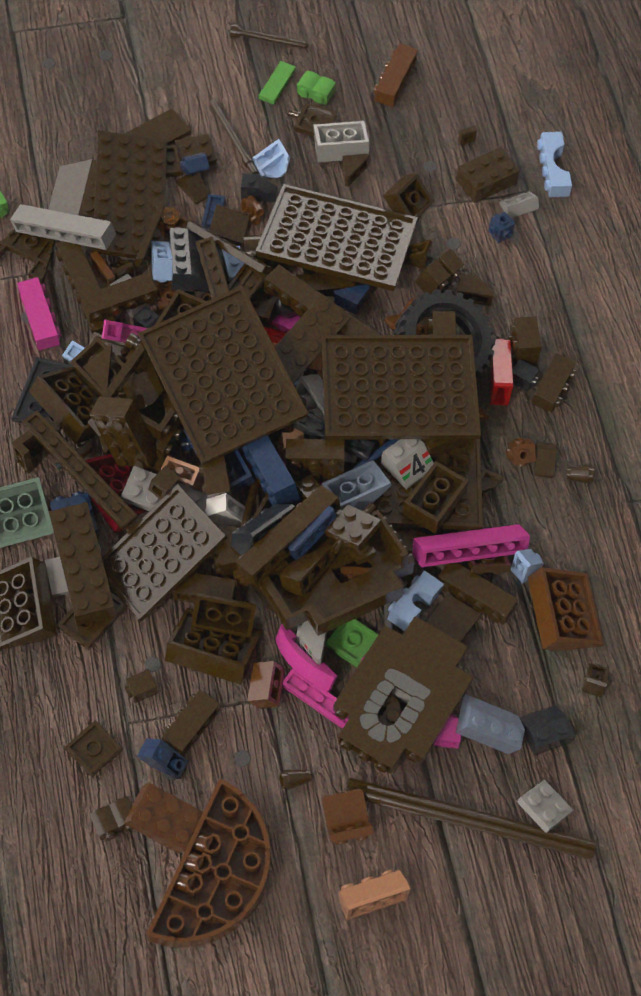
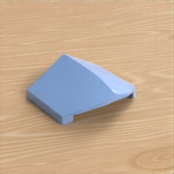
[252,139,290,178]

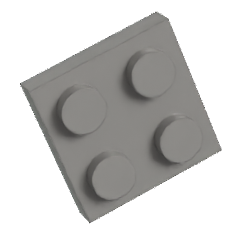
[517,779,573,833]

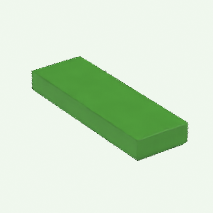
[259,61,296,105]

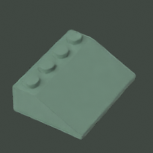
[0,477,54,548]

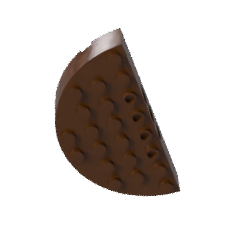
[146,778,270,948]

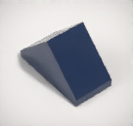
[334,284,370,315]

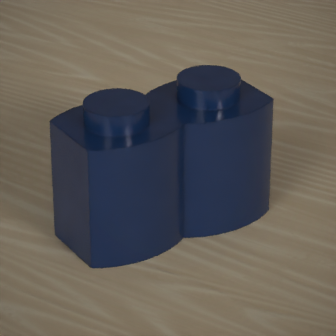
[180,153,209,175]

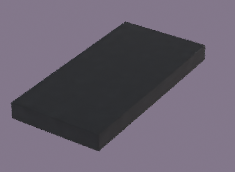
[11,357,71,424]

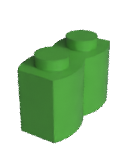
[297,71,336,104]

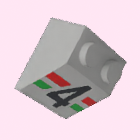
[381,439,434,490]
[296,621,327,665]

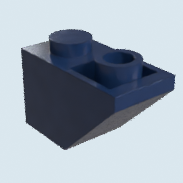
[137,738,189,779]

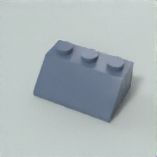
[455,694,525,754]

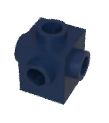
[488,212,515,243]

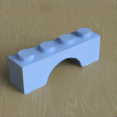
[537,131,572,197]

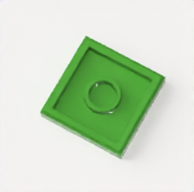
[325,619,379,668]

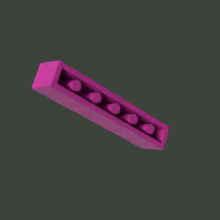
[412,524,530,567]

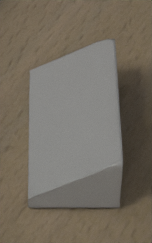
[499,191,539,218]

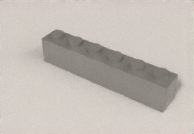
[10,204,116,250]

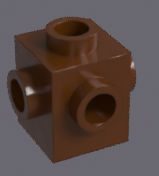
[506,438,536,466]

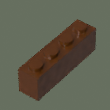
[373,43,418,107]

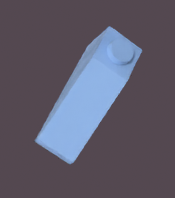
[151,241,173,282]

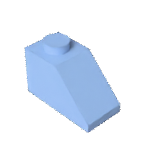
[511,549,543,584]

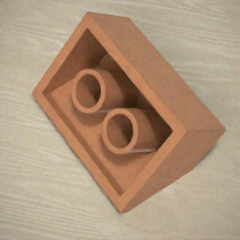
[338,870,410,920]

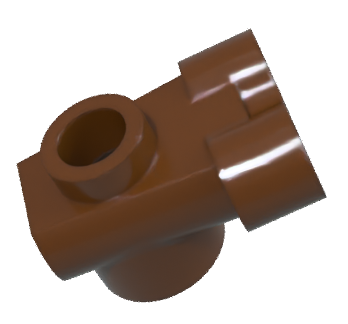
[241,195,265,225]

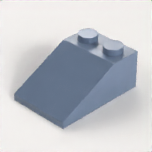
[322,460,391,511]

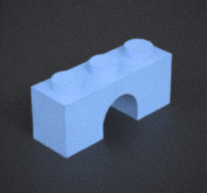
[388,571,444,631]

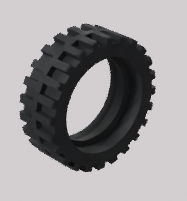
[392,290,495,378]

